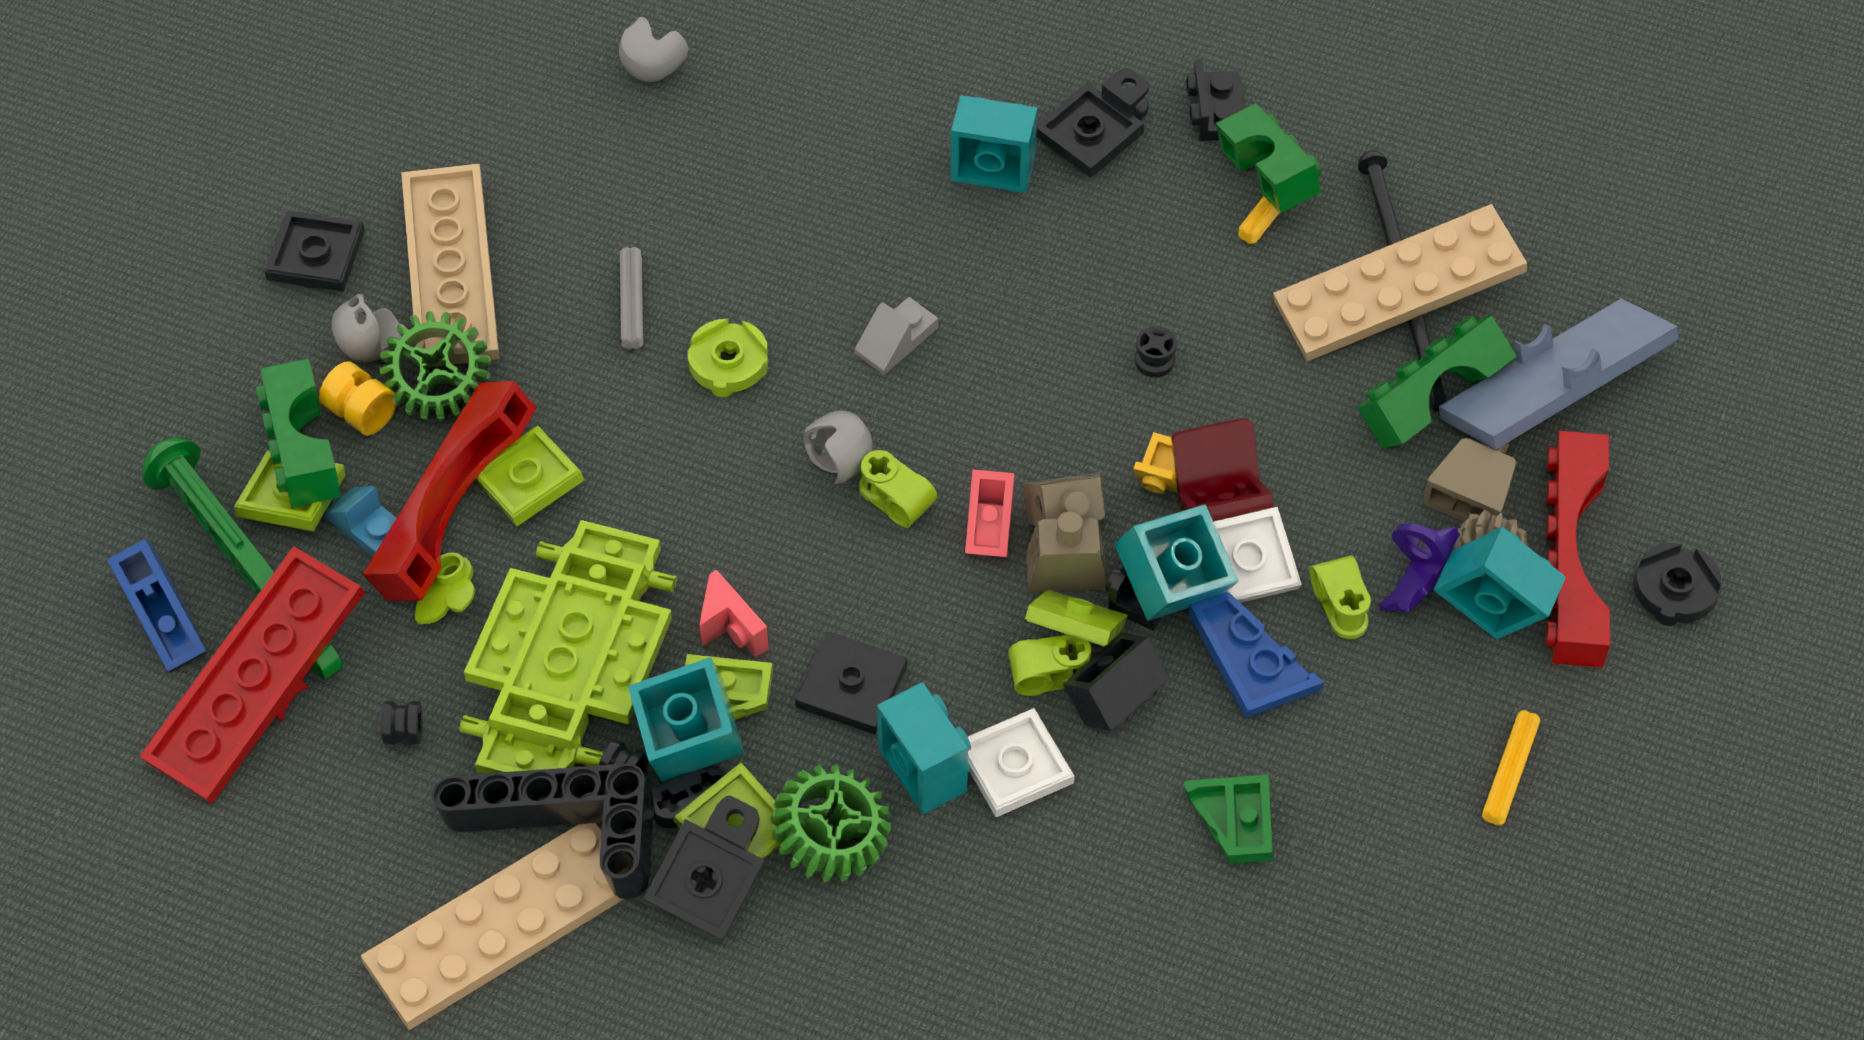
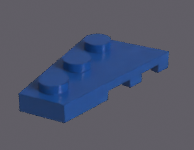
[1188,591,1324,719]

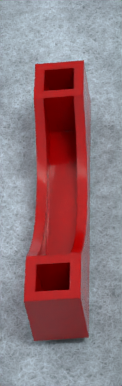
[362,381,537,601]
[1544,431,1610,668]

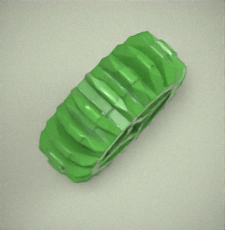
[380,311,491,421]
[770,764,891,883]

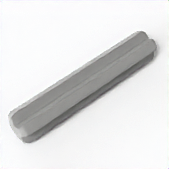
[620,247,643,350]

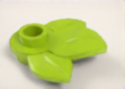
[415,552,475,625]

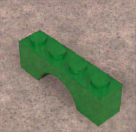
[1357,315,1517,449]
[256,359,341,508]

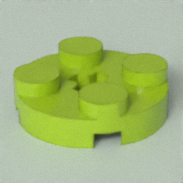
[688,319,768,397]

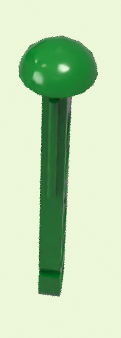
[141,437,343,680]

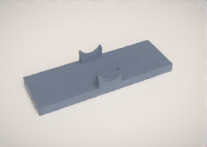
[1439,299,1679,450]

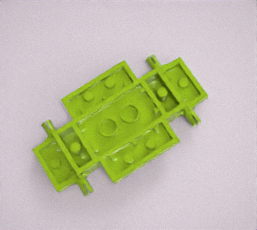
[459,520,677,774]

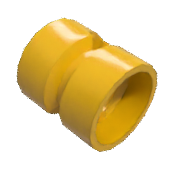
[319,361,397,436]

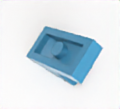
[324,486,396,557]

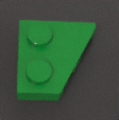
[1184,774,1274,864]

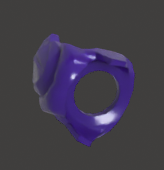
[1378,523,1460,612]

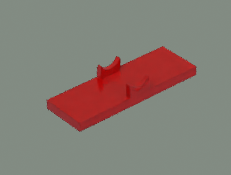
[139,546,365,804]

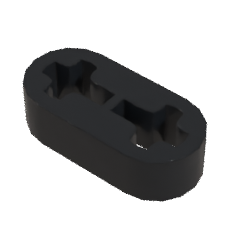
[653,766,726,828]

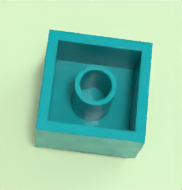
[951,95,1038,193]
[1114,504,1239,621]
[1434,526,1566,640]
[628,657,745,782]
[877,682,971,815]

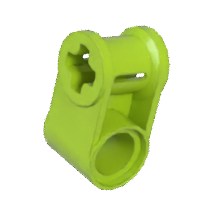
[859,450,938,528]
[1309,555,1371,640]
[1008,634,1091,696]

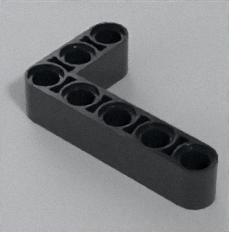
[432,764,654,900]

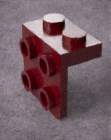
[1171,418,1274,522]

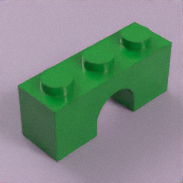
[1216,103,1321,214]

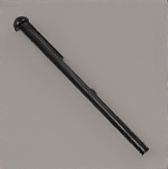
[1358,150,1447,411]

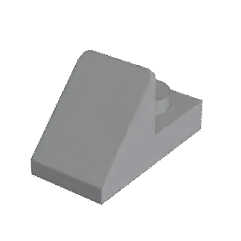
[855,297,939,375]

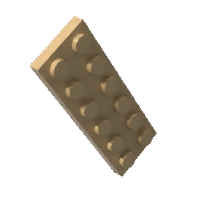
[401,164,500,369]
[1273,204,1527,362]
[360,823,630,1030]

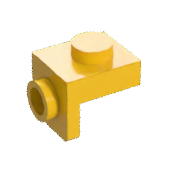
[1133,432,1178,494]

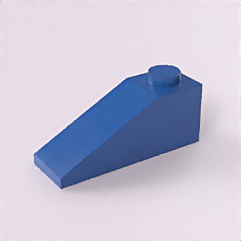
[107,539,207,672]

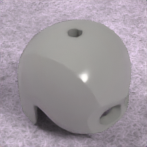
[619,17,689,82]
[331,294,402,363]
[803,411,873,484]

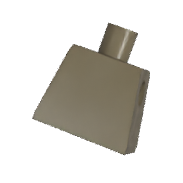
[1422,438,1517,522]
[1022,472,1106,526]
[1026,511,1108,592]

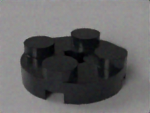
[1633,543,1721,626]

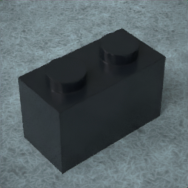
[1063,632,1169,731]

